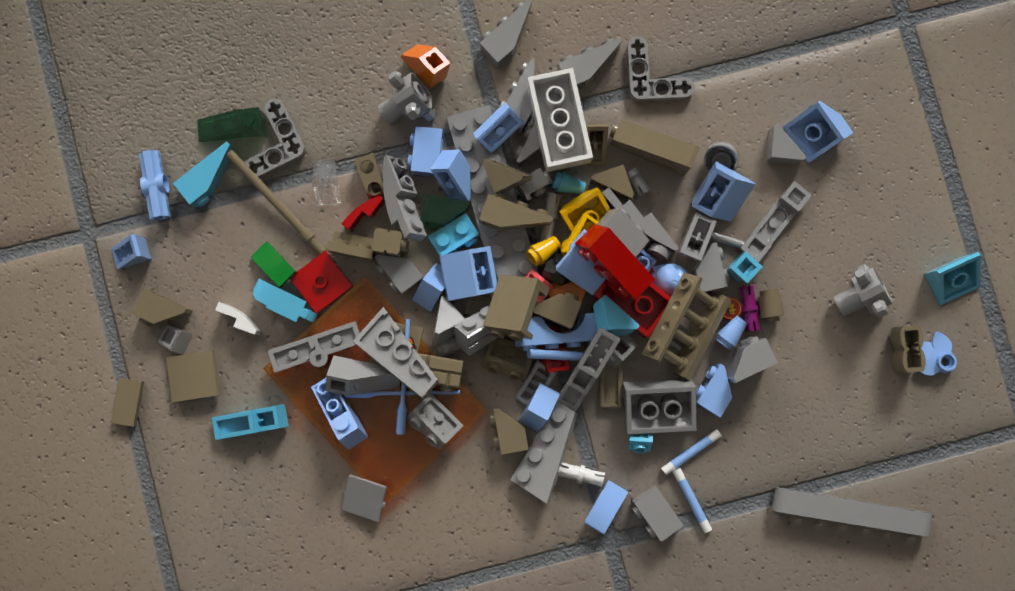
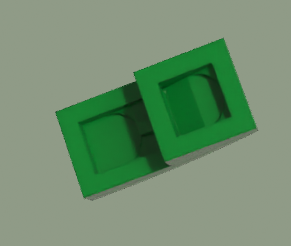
[251,241,297,288]

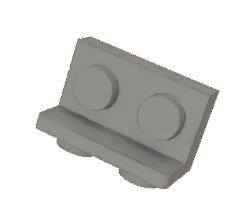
[407,393,464,450]

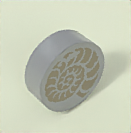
[647,243,671,261]

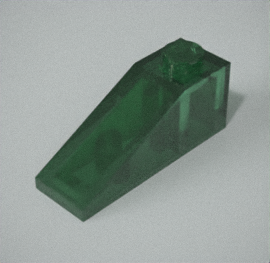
[197,107,267,142]

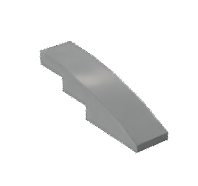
[602,188,679,253]
[557,327,620,412]

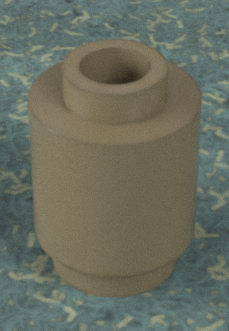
[758,289,784,322]

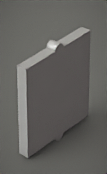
[342,474,387,522]

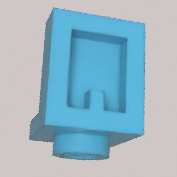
[628,433,653,453]

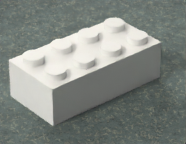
[527,68,593,172]

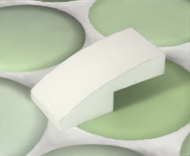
[216,302,262,335]

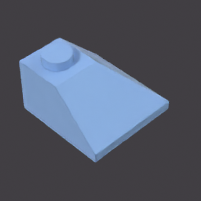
[783,101,853,163]

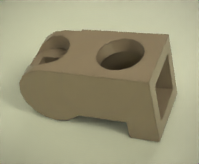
[354,153,384,199]

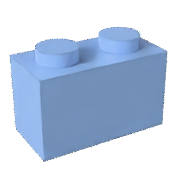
[407,126,444,177]

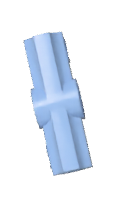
[139,150,171,220]

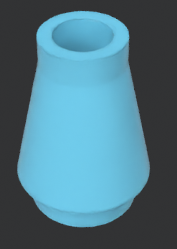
[551,170,586,195]

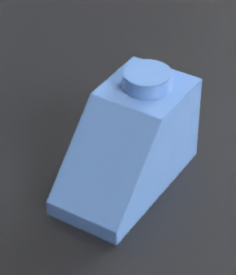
[430,149,471,202]

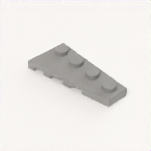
[353,307,439,400]
[510,401,578,505]

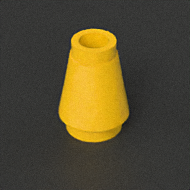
[526,236,561,267]

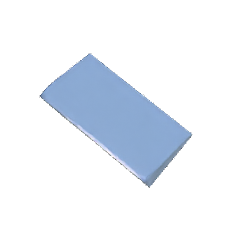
[473,103,524,154]

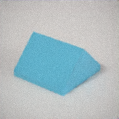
[924,252,981,305]

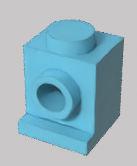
[726,251,763,284]

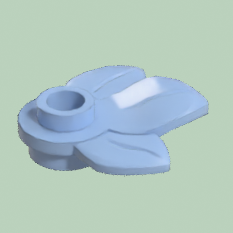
[921,331,957,376]

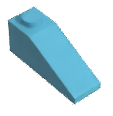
[173,141,235,208]

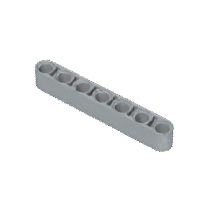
[772,487,933,537]

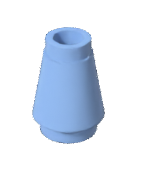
[716,315,748,350]

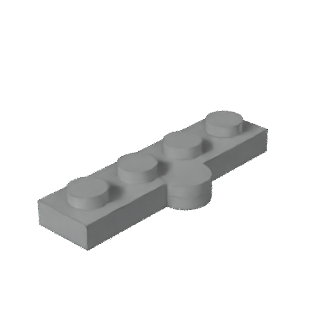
[268,321,360,373]

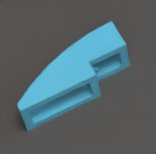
[212,404,289,440]

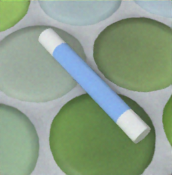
[661,429,722,476]
[672,467,712,533]

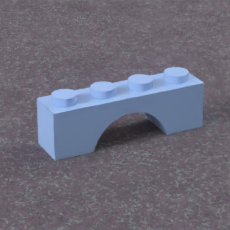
[515,313,597,351]

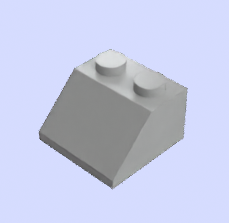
[726,336,778,383]

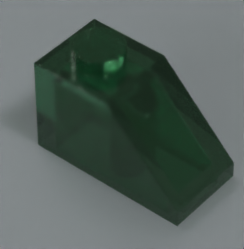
[420,194,470,230]

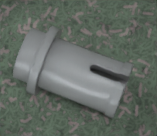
[627,167,651,197]

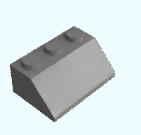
[623,379,697,434]

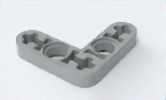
[626,36,695,102]
[245,98,306,178]

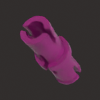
[739,285,761,332]

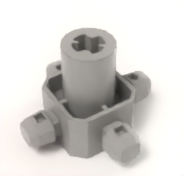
[378,71,436,124]
[834,265,893,317]

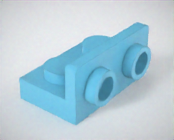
[428,213,480,256]

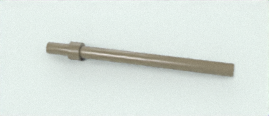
[226,150,326,255]

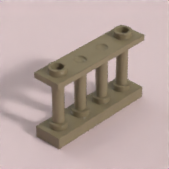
[642,272,732,381]

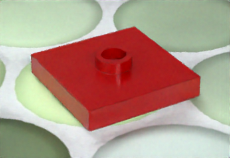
[290,250,354,314]

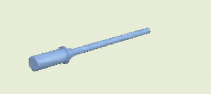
[396,319,410,435]
[344,390,460,399]

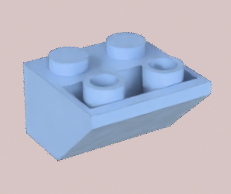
[692,161,755,222]
[439,246,497,301]

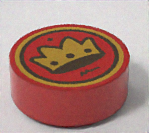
[723,297,742,320]

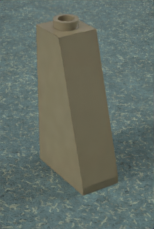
[609,119,700,176]

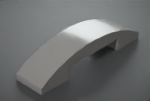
[740,181,812,263]

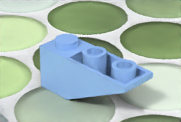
[311,378,368,450]

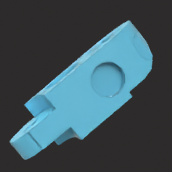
[253,279,318,323]

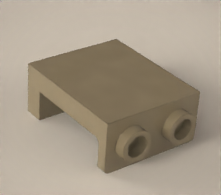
[483,275,549,341]

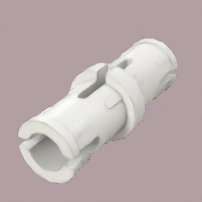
[557,463,605,487]

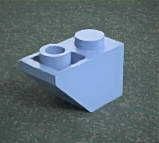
[696,364,732,418]

